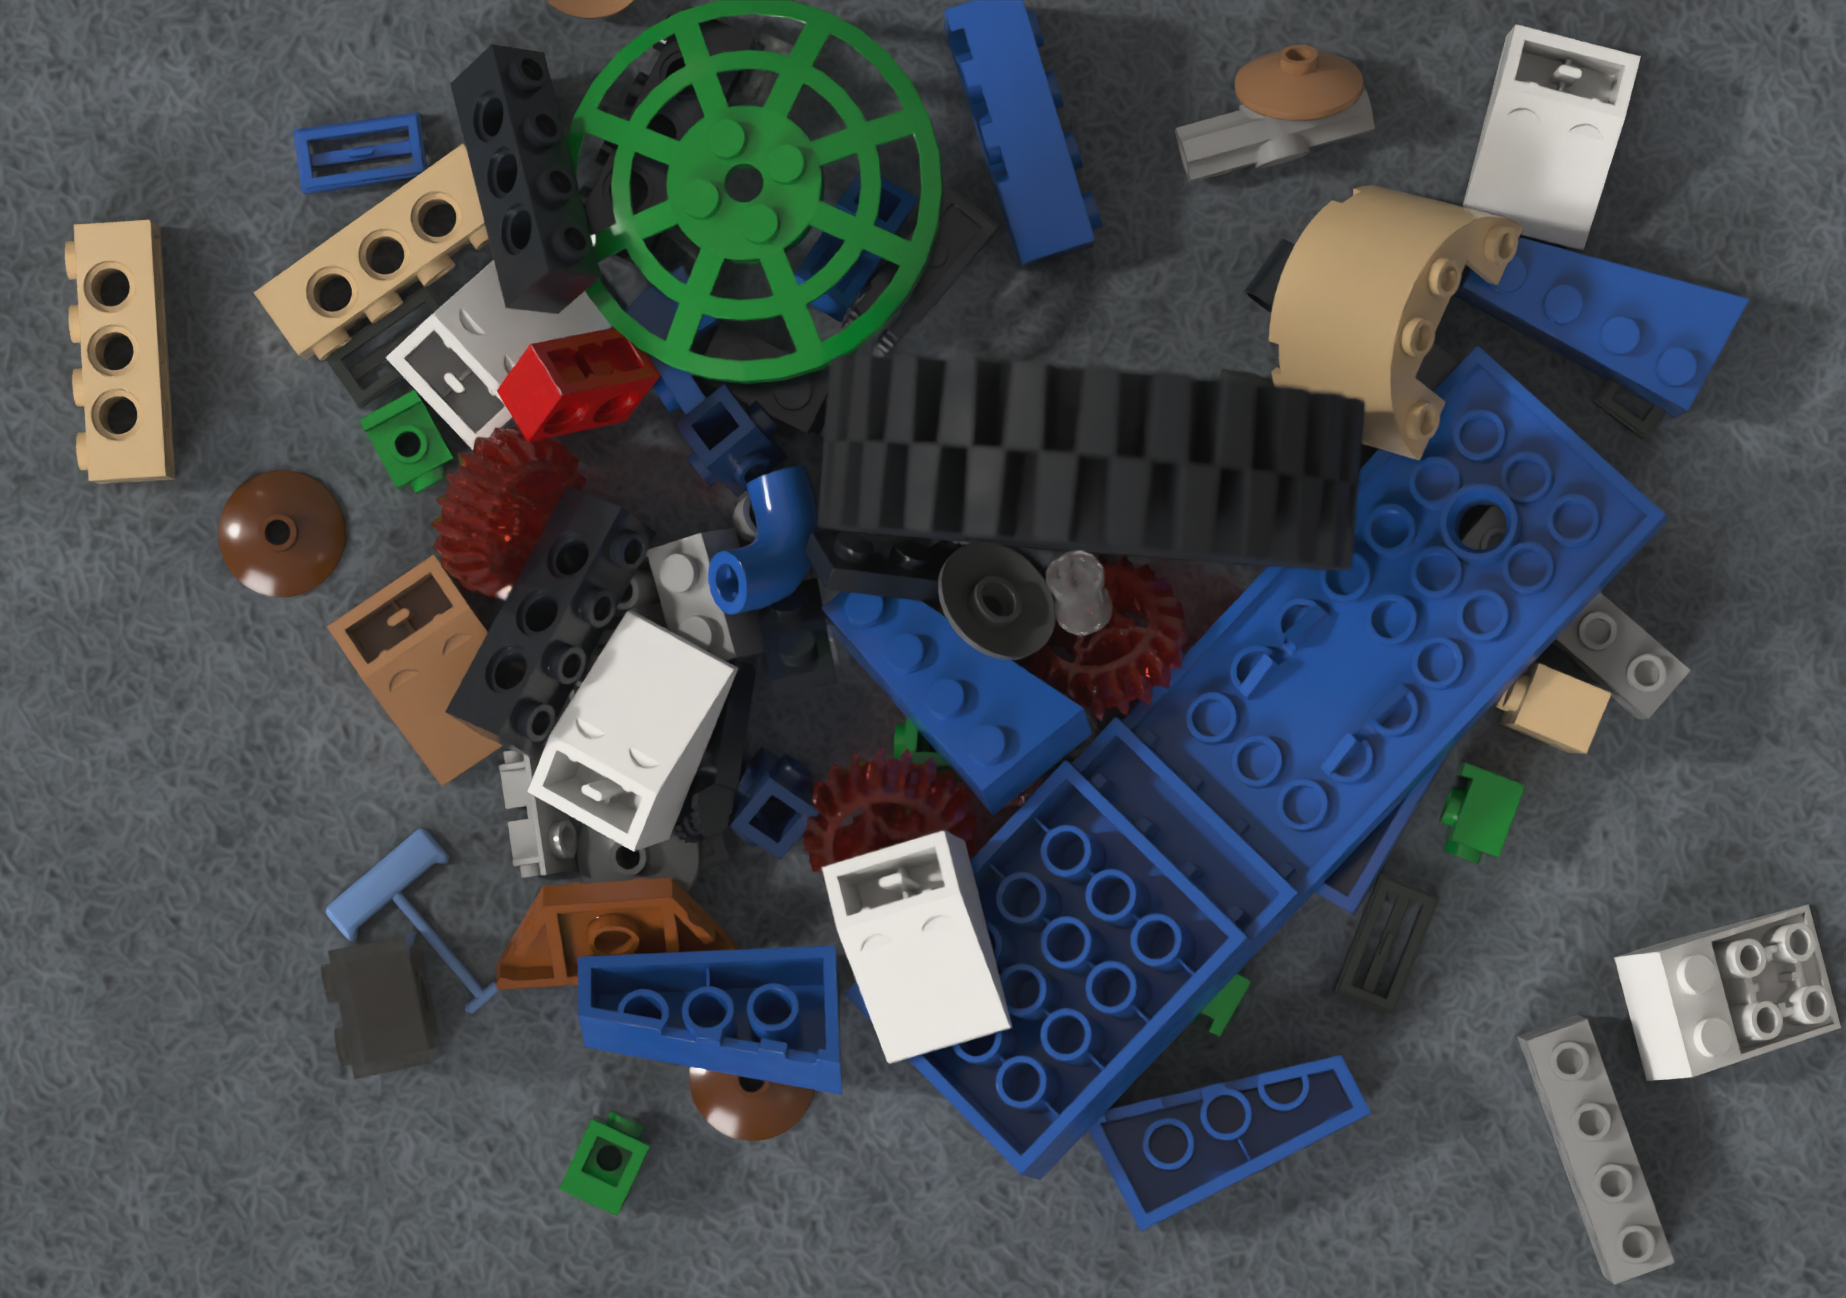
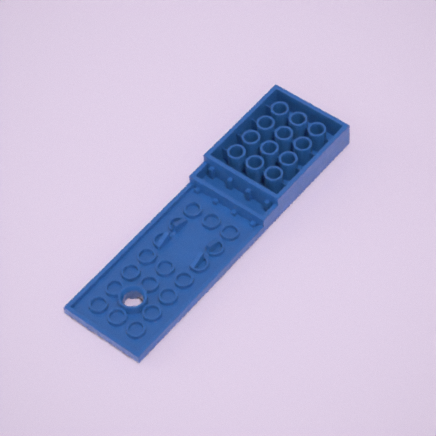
[844,345,1669,1180]

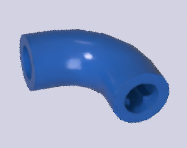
[708,466,821,615]

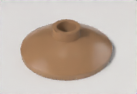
[1235,45,1363,121]

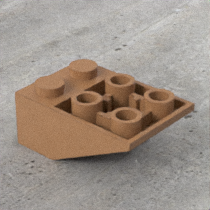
[327,554,503,787]

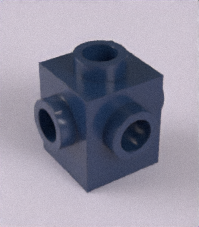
[675,384,787,497]
[728,747,820,860]

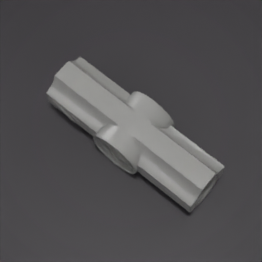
[1175,85,1375,183]

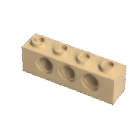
[254,144,489,361]
[65,220,176,484]

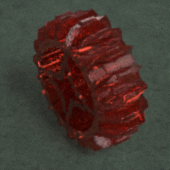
[431,426,587,600]
[1017,553,1188,721]
[802,747,976,890]

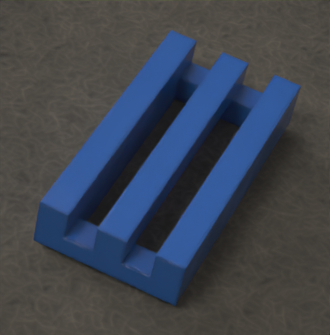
[293,112,429,195]

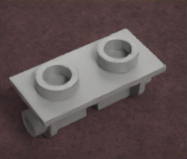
[499,745,578,878]

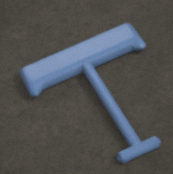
[326,828,500,1014]

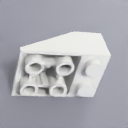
[1462,24,1641,251]
[386,260,612,453]
[528,610,738,851]
[822,830,1012,1064]
[1614,905,1841,1081]

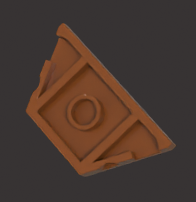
[496,877,741,990]

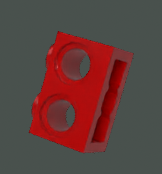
[497,327,661,442]

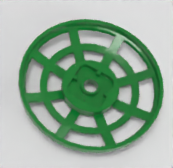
[566,0,944,384]

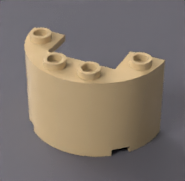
[1269,185,1523,461]

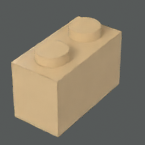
[1495,663,1612,754]

